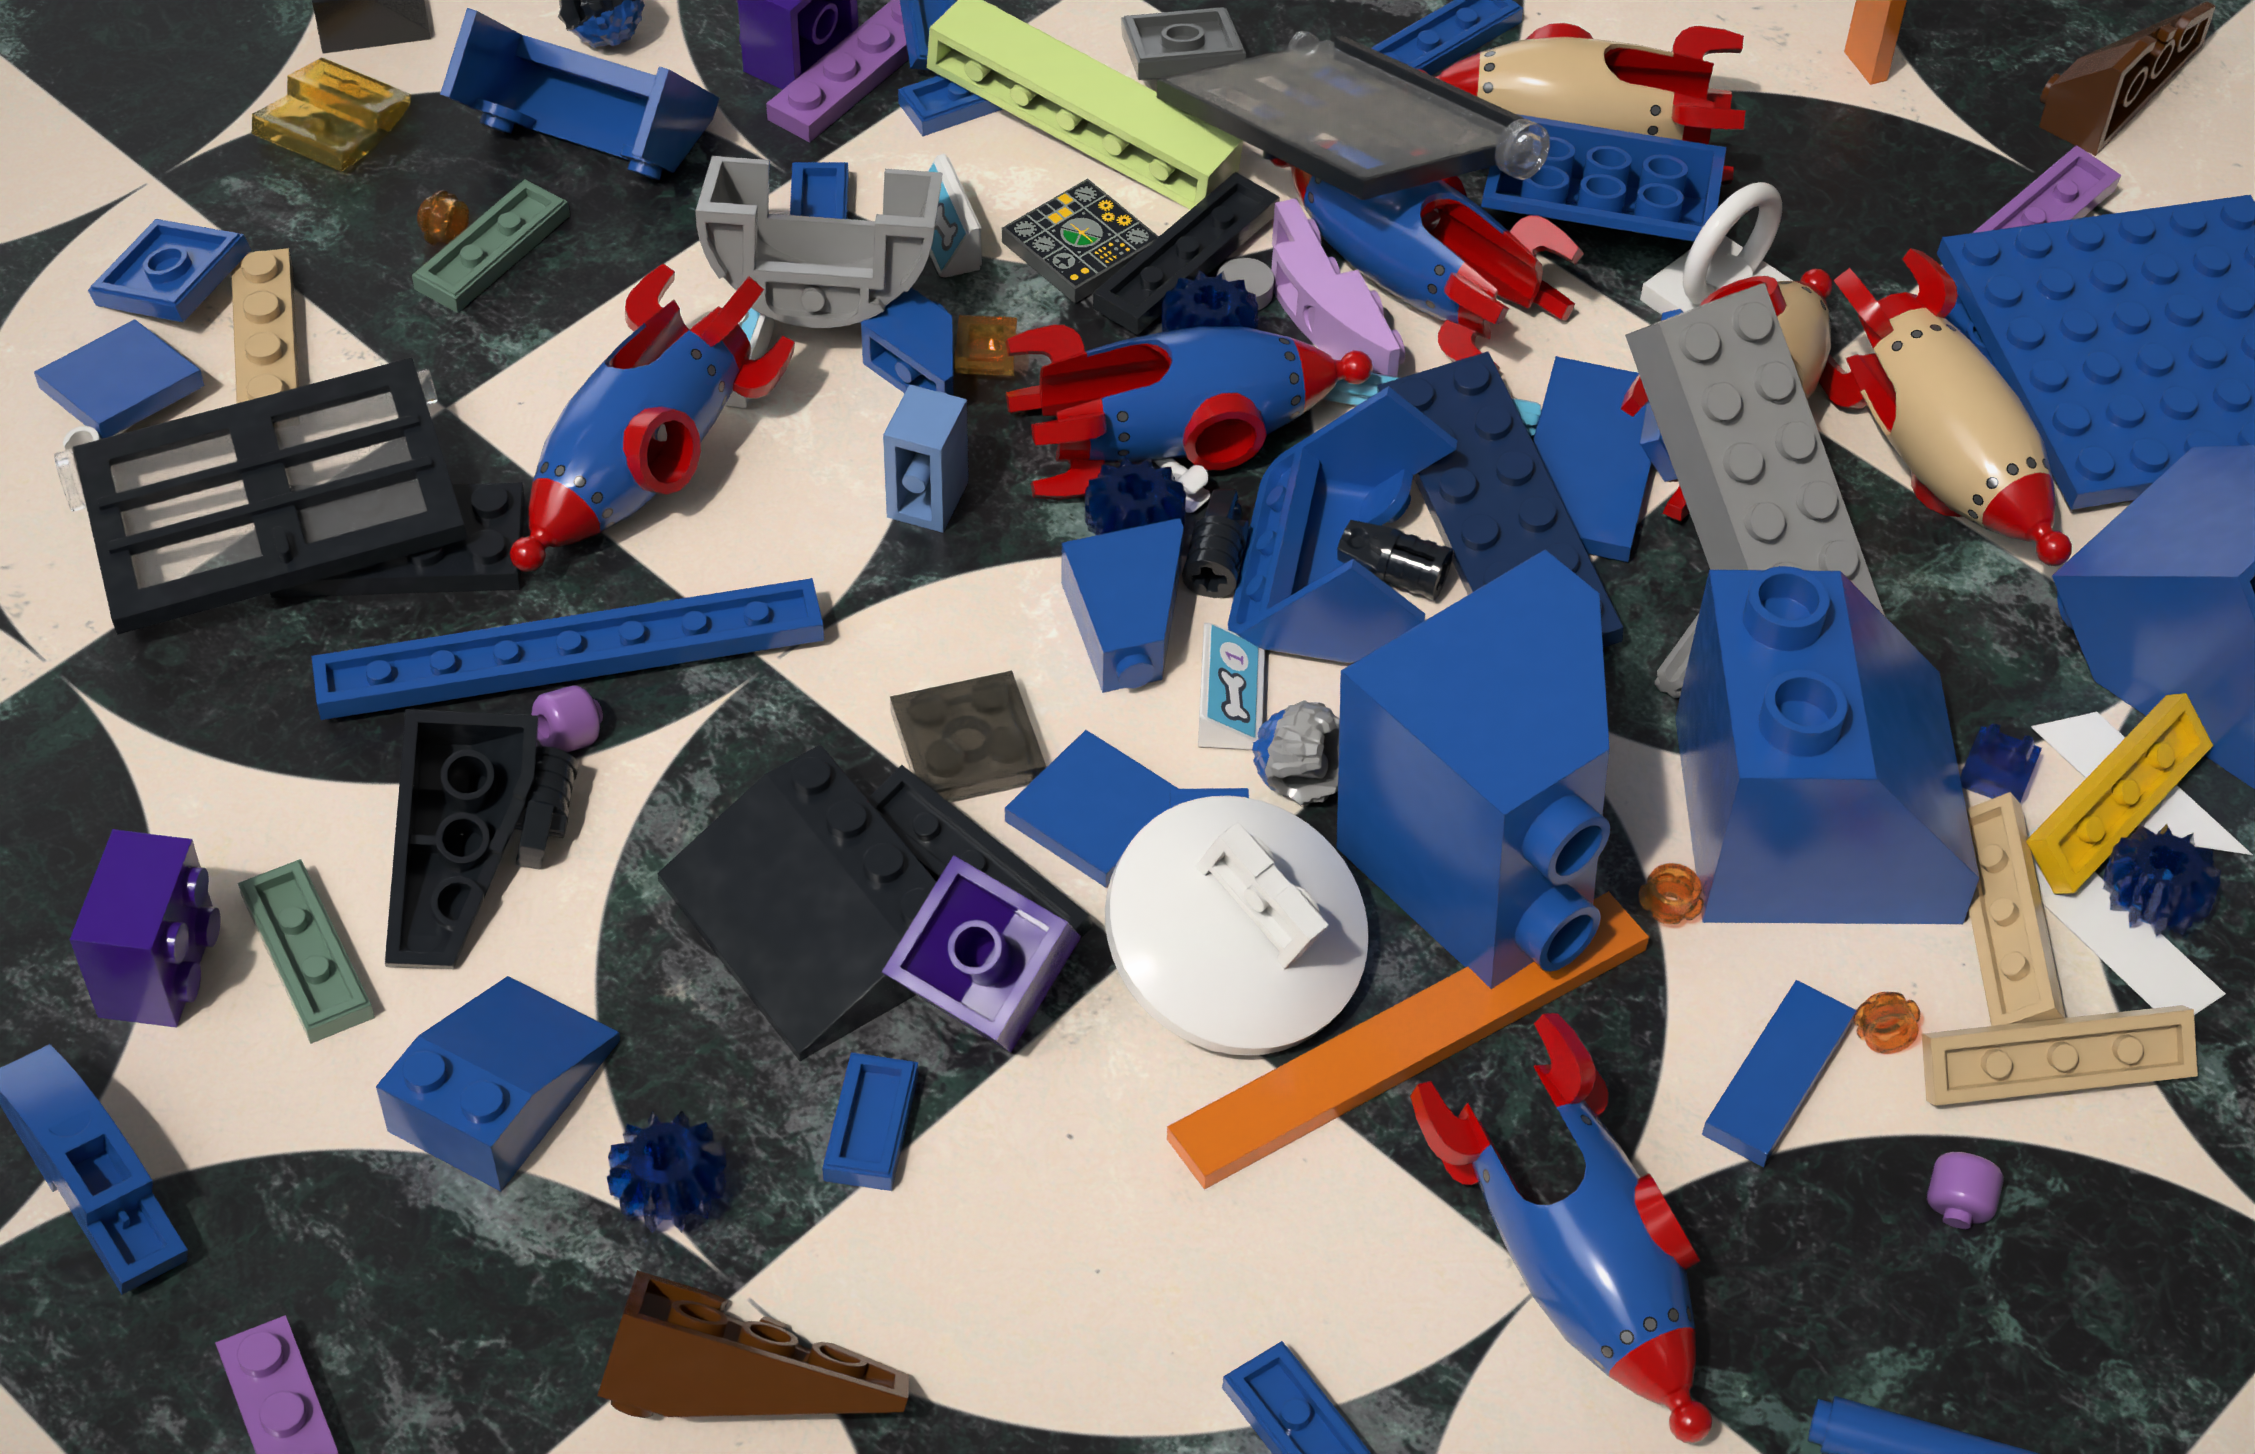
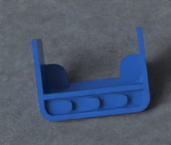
[440,8,720,180]
[1228,386,1458,663]

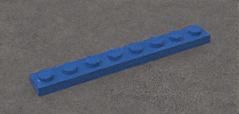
[311,578,824,720]

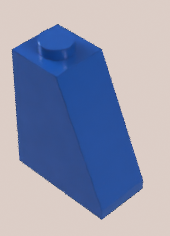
[1061,518,1184,693]

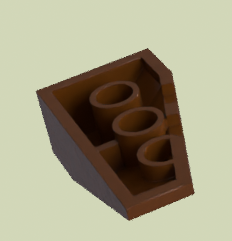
[2039,1,2216,156]
[597,1270,909,1418]

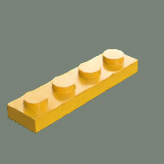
[2026,693,2213,894]

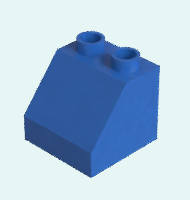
[2052,445,2255,789]
[1337,549,1610,989]
[1675,566,1979,925]

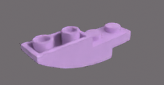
[1271,198,1405,377]

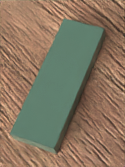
[412,179,570,313]
[238,859,375,1044]

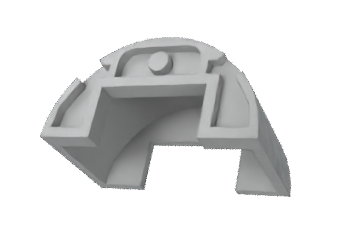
[695,156,943,328]

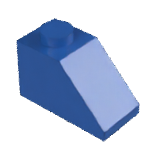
[861,287,954,396]

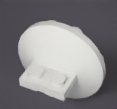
[1105,796,1368,1056]

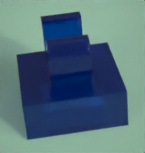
[1960,723,2042,803]

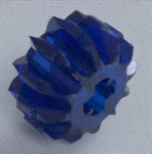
[1162,270,1259,332]
[1084,456,1186,536]
[2103,824,2221,937]
[607,1110,727,1233]

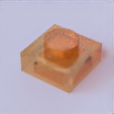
[955,315,1017,376]

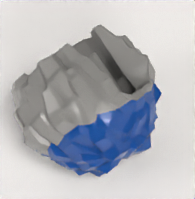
[1252,700,1340,805]

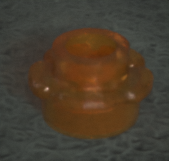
[417,190,469,245]
[1639,863,1704,925]
[1853,992,1920,1054]

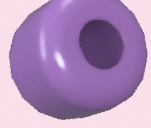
[531,685,603,752]
[1926,1152,2004,1229]

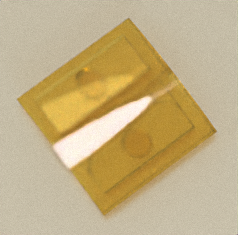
[251,57,411,172]

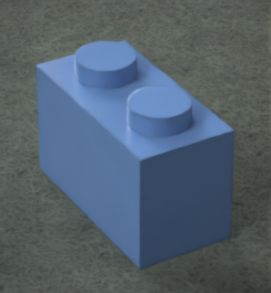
[883,384,968,533]

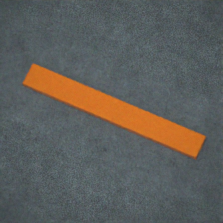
[1167,891,1649,1190]

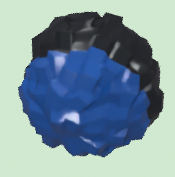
[558,0,645,48]

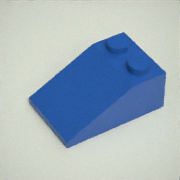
[376,976,620,1191]

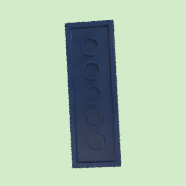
[1377,351,1623,648]

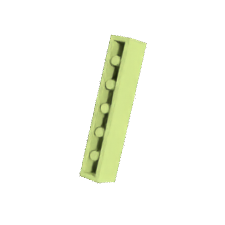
[927,0,1244,210]

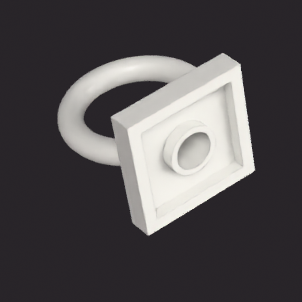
[1640,182,1793,315]

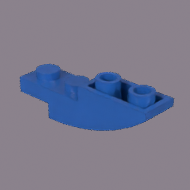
[0,1044,188,1295]

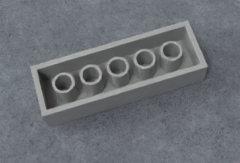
[1625,283,1885,616]

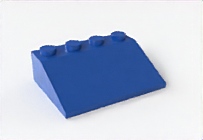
[1481,114,1726,241]

